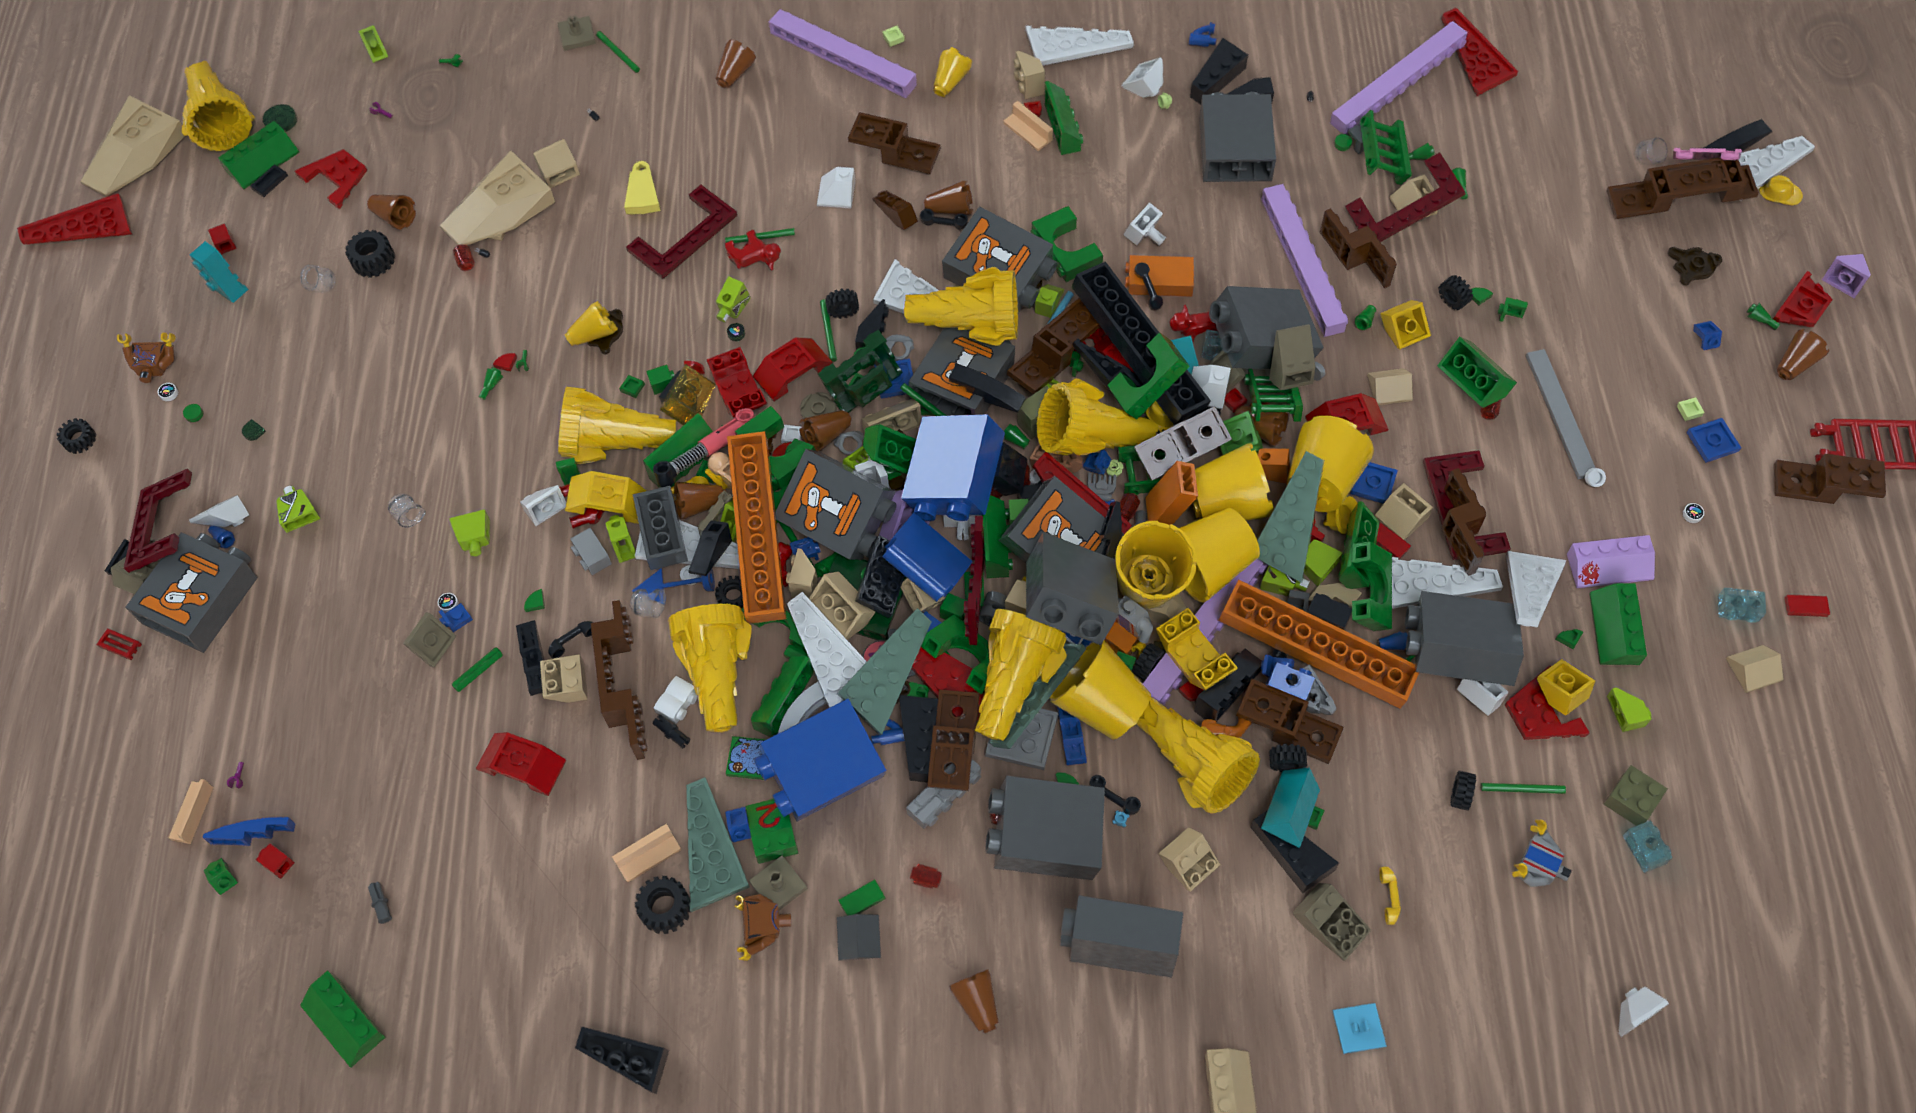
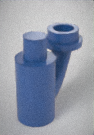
[1189,22,1216,47]
[871,719,905,746]

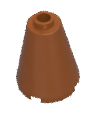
[715,39,756,88]
[924,180,973,216]
[367,195,416,230]
[1777,329,1829,380]
[1234,406,1289,446]
[799,410,852,451]
[674,482,726,519]
[949,969,999,1034]

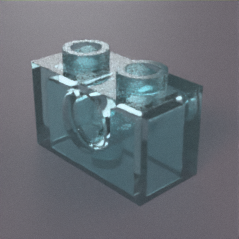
[1623,820,1673,873]

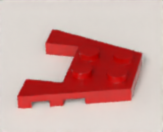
[294,149,367,209]
[1505,666,1590,740]

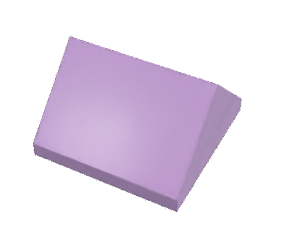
[1822,254,1871,298]

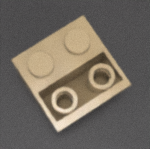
[1013,51,1045,99]
[533,139,580,188]
[1390,175,1438,218]
[1375,483,1433,540]
[786,548,818,599]
[540,654,588,703]
[1158,827,1220,892]

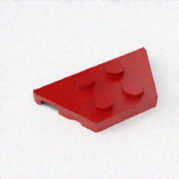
[1773,271,1833,327]

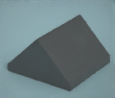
[837,914,881,961]

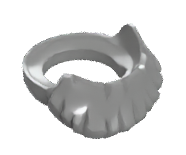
[886,334,914,361]
[834,431,864,455]

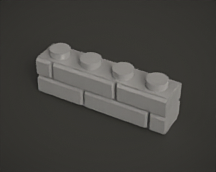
[906,760,981,829]

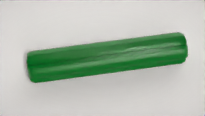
[452,647,503,692]

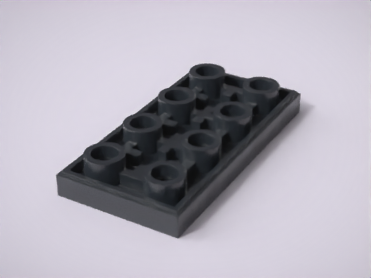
[855,535,905,618]

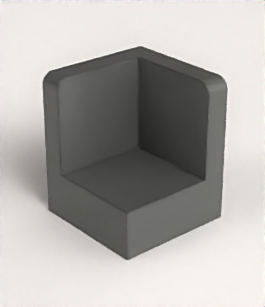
[1349,124,1364,154]
[1287,590,1310,612]

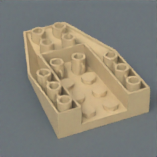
[80,95,185,196]
[440,151,555,247]

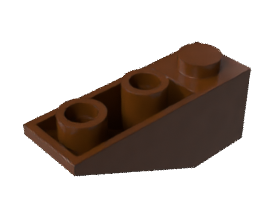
[872,190,918,230]

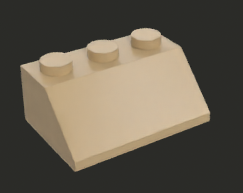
[862,399,921,432]
[809,572,875,640]
[1205,1048,1256,1113]

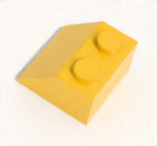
[1380,300,1431,349]
[1537,659,1595,716]

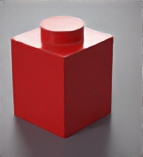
[208,223,237,255]
[256,843,295,879]

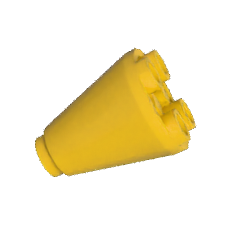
[933,47,972,97]
[564,301,618,346]

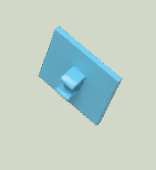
[1333,1003,1386,1054]

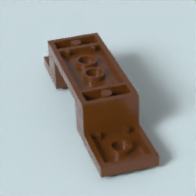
[1607,157,1759,219]
[1007,298,1106,394]
[591,600,648,760]

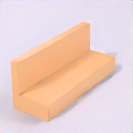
[1004,101,1053,151]
[168,779,214,844]
[612,824,681,882]

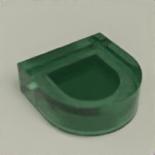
[242,419,266,441]

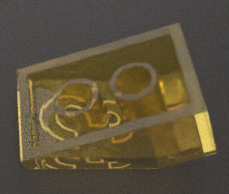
[660,364,716,425]

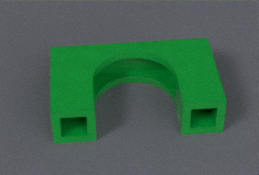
[1030,206,1103,282]
[1107,332,1190,419]
[735,406,809,489]
[1352,541,1392,631]
[921,615,990,695]

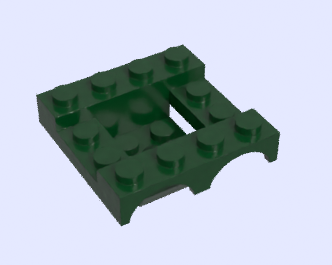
[818,330,903,413]

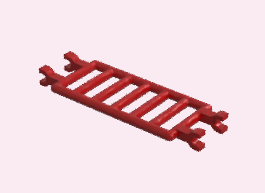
[1810,419,1916,470]

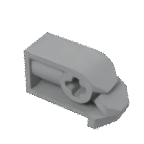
[1287,665,1336,715]

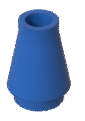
[208,526,235,548]
[1379,631,1407,650]

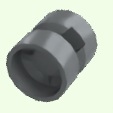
[979,591,1007,626]

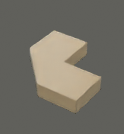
[1308,583,1362,608]

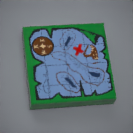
[726,736,766,780]

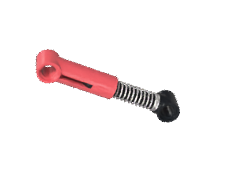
[653,408,755,487]

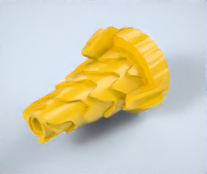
[181,60,255,151]
[904,267,1018,346]
[1037,378,1158,456]
[558,386,676,464]
[668,604,752,733]
[974,609,1067,741]
[1136,697,1260,814]

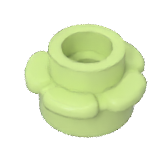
[1158,92,1172,109]
[1106,459,1123,477]

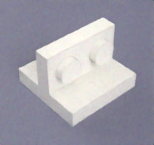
[854,455,889,488]

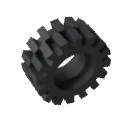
[1438,275,1473,310]
[826,288,859,319]
[57,418,96,454]
[715,576,744,608]
[1132,643,1164,681]
[1269,744,1307,772]
[1450,771,1476,811]

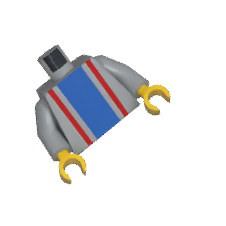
[1116,595,1153,656]
[1512,820,1572,887]

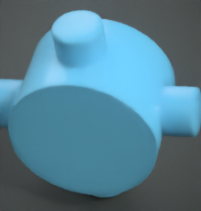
[1112,810,1129,827]

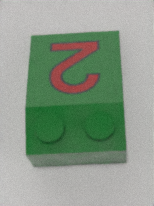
[746,799,799,864]

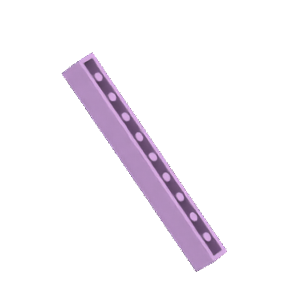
[769,9,917,98]
[1330,21,1468,134]
[1261,184,1348,337]
[1143,559,1268,705]

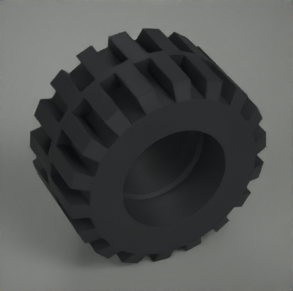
[345,230,395,278]
[635,876,691,934]

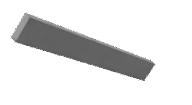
[1526,349,1596,479]

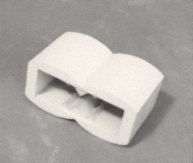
[654,676,698,724]

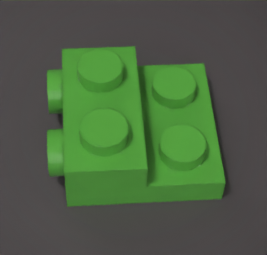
[1220,411,1263,455]

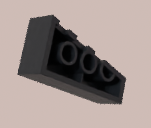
[1190,38,1248,105]
[1194,648,1262,723]
[899,695,938,783]
[1251,810,1339,893]
[575,1026,669,1094]

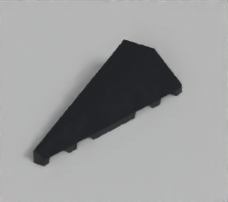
[1072,338,1144,404]

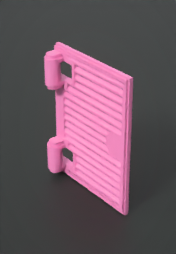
[1673,148,1742,160]

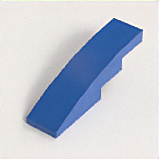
[1057,706,1087,766]
[203,817,295,846]

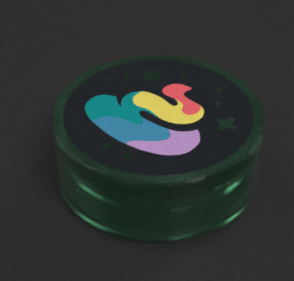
[727,323,745,341]

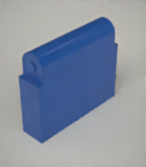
[882,512,973,602]

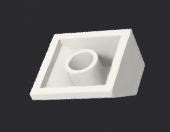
[1122,57,1163,98]
[817,167,855,208]
[1192,365,1231,410]
[520,485,566,526]
[189,495,249,527]
[1619,987,1669,1037]

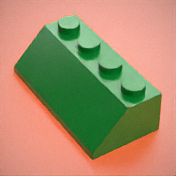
[1044,81,1083,155]
[218,121,300,190]
[1437,337,1517,408]
[643,413,713,488]
[863,424,916,474]
[982,495,1013,579]
[1338,501,1379,589]
[1590,583,1647,665]
[751,656,814,738]
[300,970,386,1068]

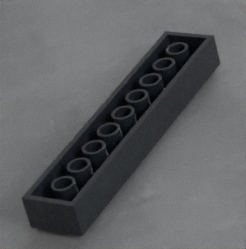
[1071,261,1211,426]

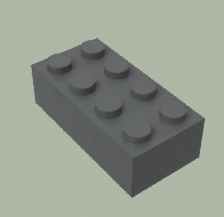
[633,486,688,570]

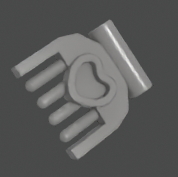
[1088,473,1117,502]

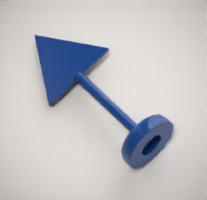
[632,568,715,605]

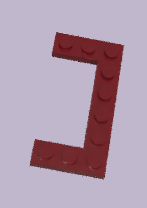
[1345,152,1466,242]
[626,184,738,279]
[1423,450,1511,560]
[124,469,192,573]
[964,516,985,645]

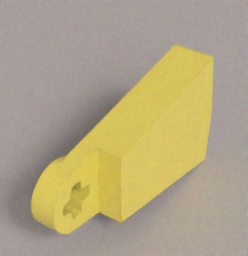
[624,161,661,214]

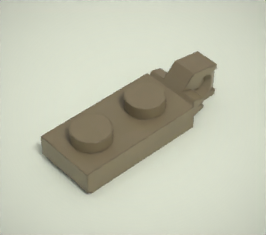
[698,491,733,537]

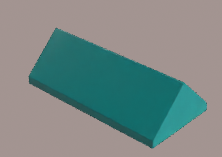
[1261,767,1320,847]

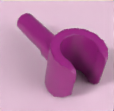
[369,102,393,118]
[227,762,244,788]

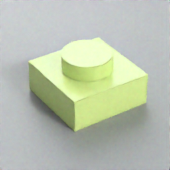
[882,26,905,47]
[1677,397,1705,421]

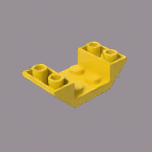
[565,471,646,524]
[1156,608,1238,690]

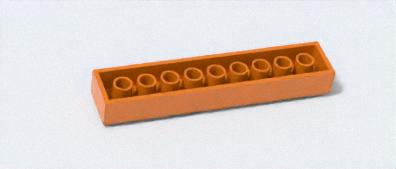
[727,431,787,624]
[1218,579,1419,709]

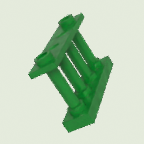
[1360,110,1412,185]
[1244,368,1303,422]
[1117,445,1190,496]

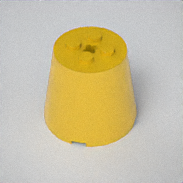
[1287,416,1374,512]
[1193,443,1274,521]
[1179,508,1260,603]
[1115,521,1197,609]
[1049,641,1151,740]

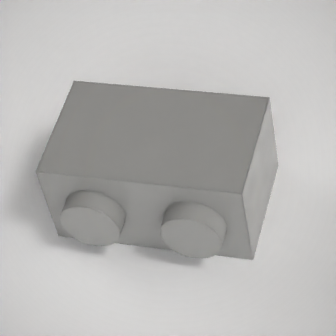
[570,528,612,575]

